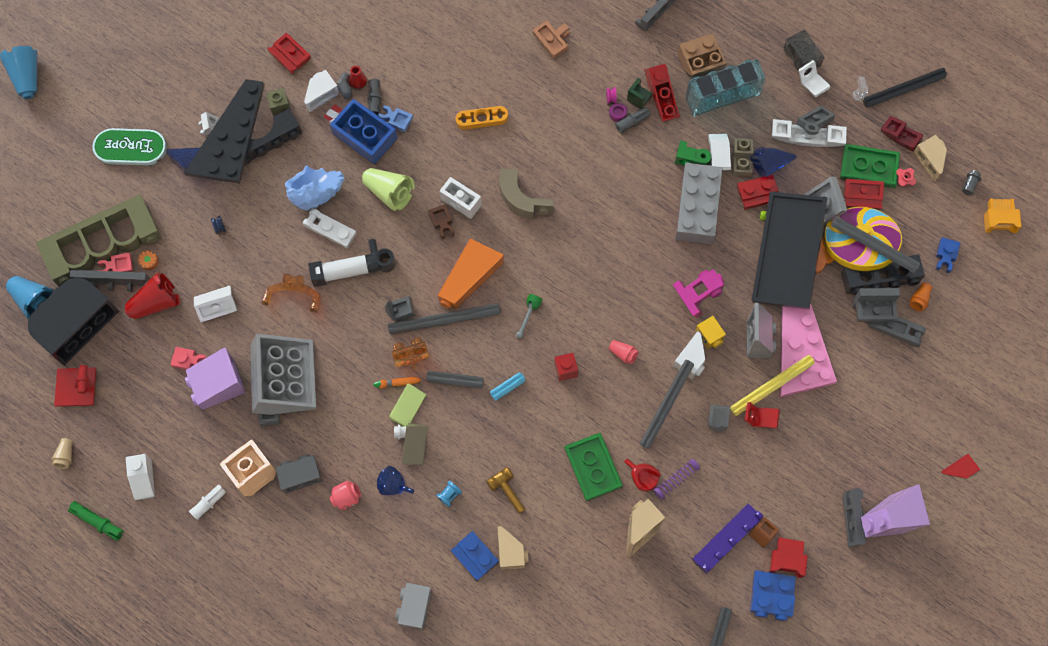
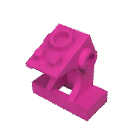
[673,269,724,318]

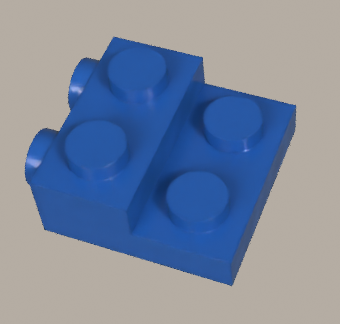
[750,570,796,621]

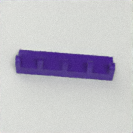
[692,503,764,574]

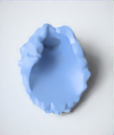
[285,166,344,211]

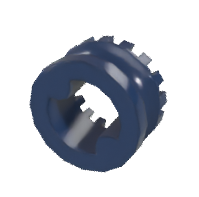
[211,216,226,234]

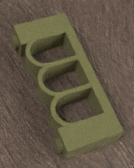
[36,194,162,286]

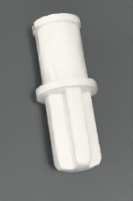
[189,485,226,520]

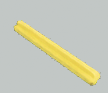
[730,355,815,416]

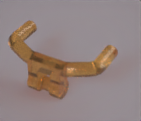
[261,273,321,313]

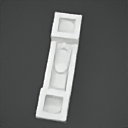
[772,119,847,147]

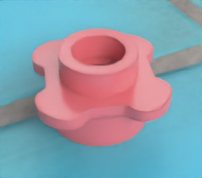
[896,168,916,186]

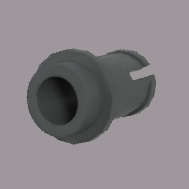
[962,170,982,195]

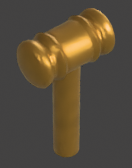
[486,467,526,514]

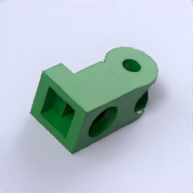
[674,140,711,166]

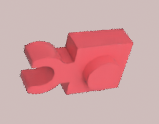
[98,253,133,272]
[170,347,207,370]

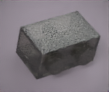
[784,29,825,75]

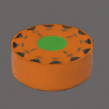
[138,250,158,270]

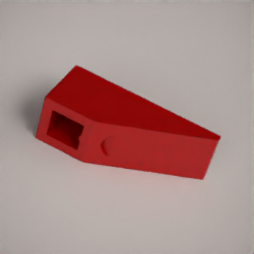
[644,64,680,122]

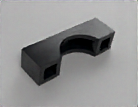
[244,108,302,166]

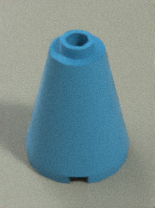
[0,46,38,99]
[6,276,54,320]

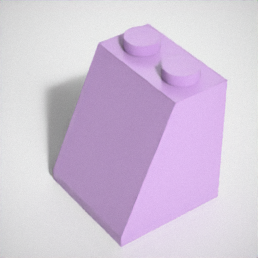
[185,347,246,410]
[861,485,930,538]

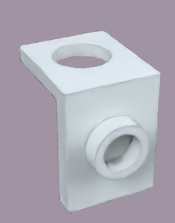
[798,60,830,97]

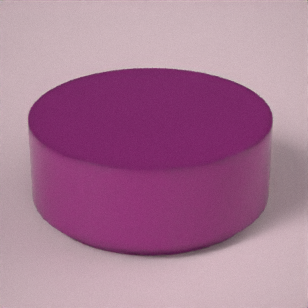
[609,103,627,122]

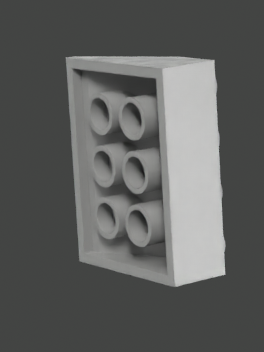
[250,334,316,415]

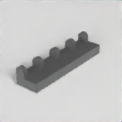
[635,0,676,32]
[70,270,151,291]

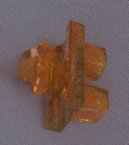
[391,337,429,369]

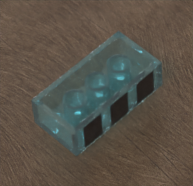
[685,59,766,117]

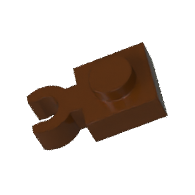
[428,204,454,239]

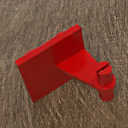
[54,365,97,407]

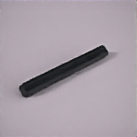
[863,68,947,108]

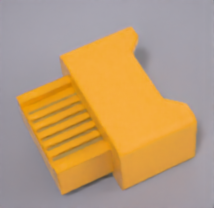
[984,198,1022,233]

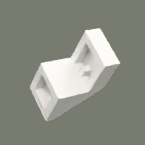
[708,134,731,170]

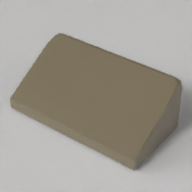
[402,423,428,465]

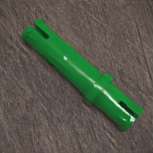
[68,501,124,541]

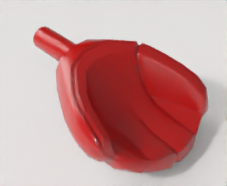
[624,459,661,492]

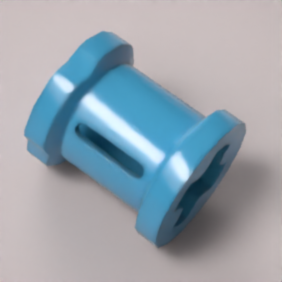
[436,481,462,507]

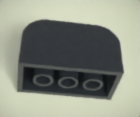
[28,278,120,366]

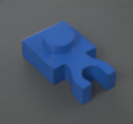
[936,237,960,273]

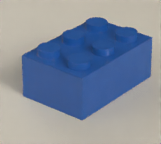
[330,98,398,165]

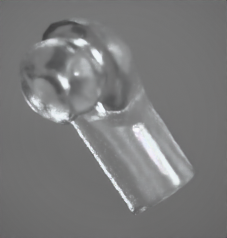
[852,76,869,101]

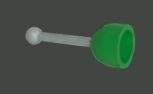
[516,294,543,339]

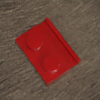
[267,32,311,74]
[737,175,778,210]
[844,179,884,209]

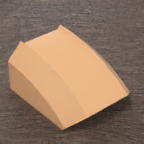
[220,440,276,496]

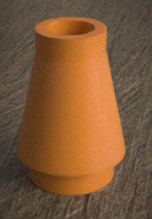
[909,282,932,311]

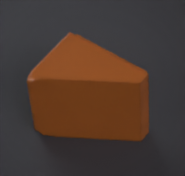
[749,517,780,548]

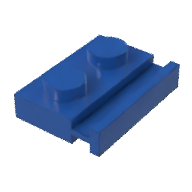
[450,531,499,581]

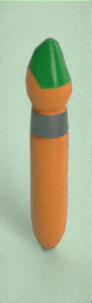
[373,377,421,388]

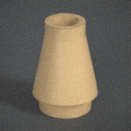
[51,438,73,469]

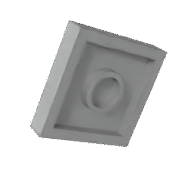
[805,177,847,226]

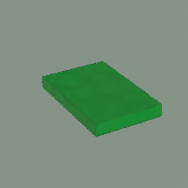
[840,144,900,188]
[564,432,623,502]

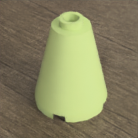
[362,168,415,211]

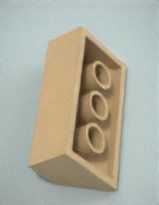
[626,499,665,558]

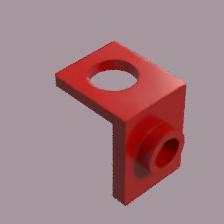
[744,402,780,429]

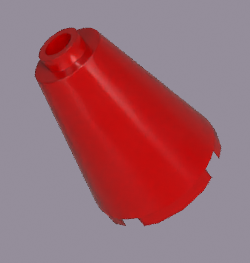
[124,272,181,320]

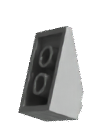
[747,303,776,359]

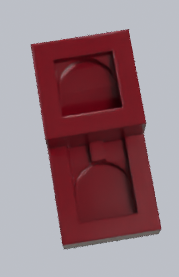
[881,116,923,152]

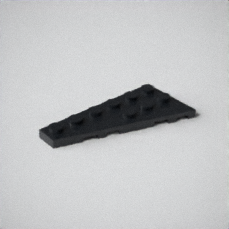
[184,79,265,184]

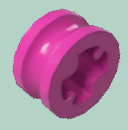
[606,87,617,104]

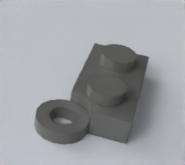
[796,106,835,135]

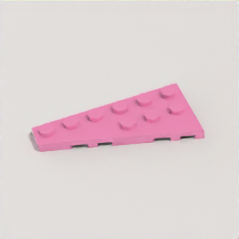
[780,305,837,397]

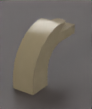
[499,169,553,219]

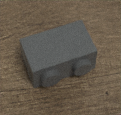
[275,454,323,494]

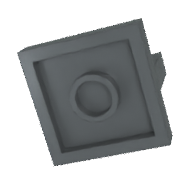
[852,288,900,322]

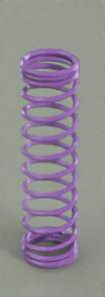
[654,459,700,500]

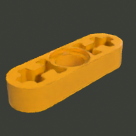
[455,106,508,130]

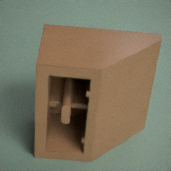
[678,34,727,76]

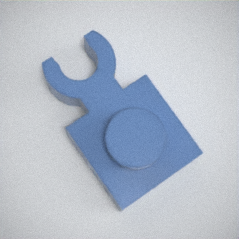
[379,105,413,133]

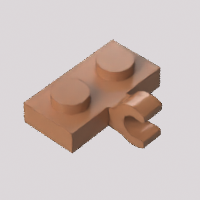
[532,20,570,59]

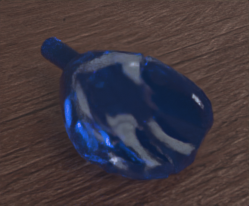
[377,466,414,495]

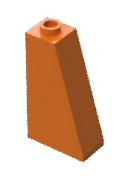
[438,238,504,310]

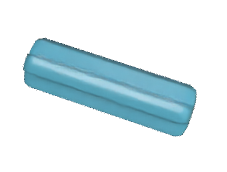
[490,372,526,401]

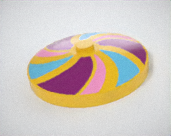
[824,207,902,271]

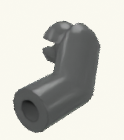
[337,73,352,99]

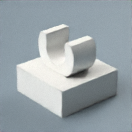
[199,112,219,135]

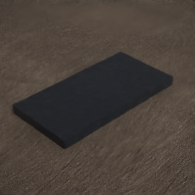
[752,191,828,310]

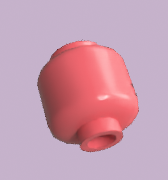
[330,481,361,510]

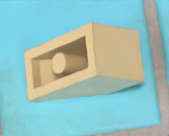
[913,135,947,182]
[498,526,529,570]

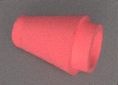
[609,340,639,364]

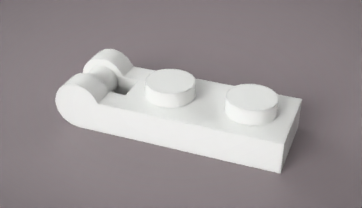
[302,208,357,249]

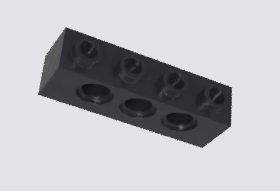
[841,254,925,295]

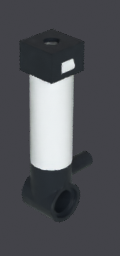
[308,239,396,287]

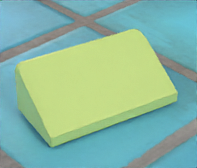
[389,383,426,426]

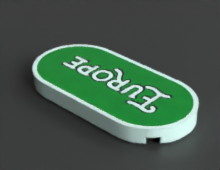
[93,128,167,166]

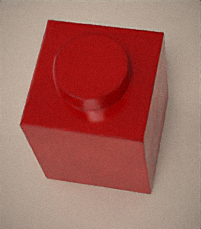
[554,353,578,381]

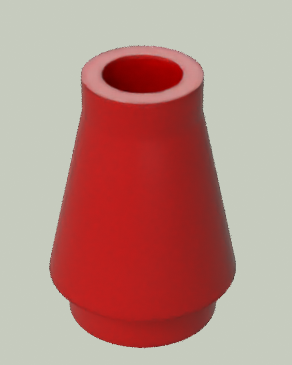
[349,66,367,89]

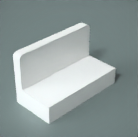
[194,286,237,323]

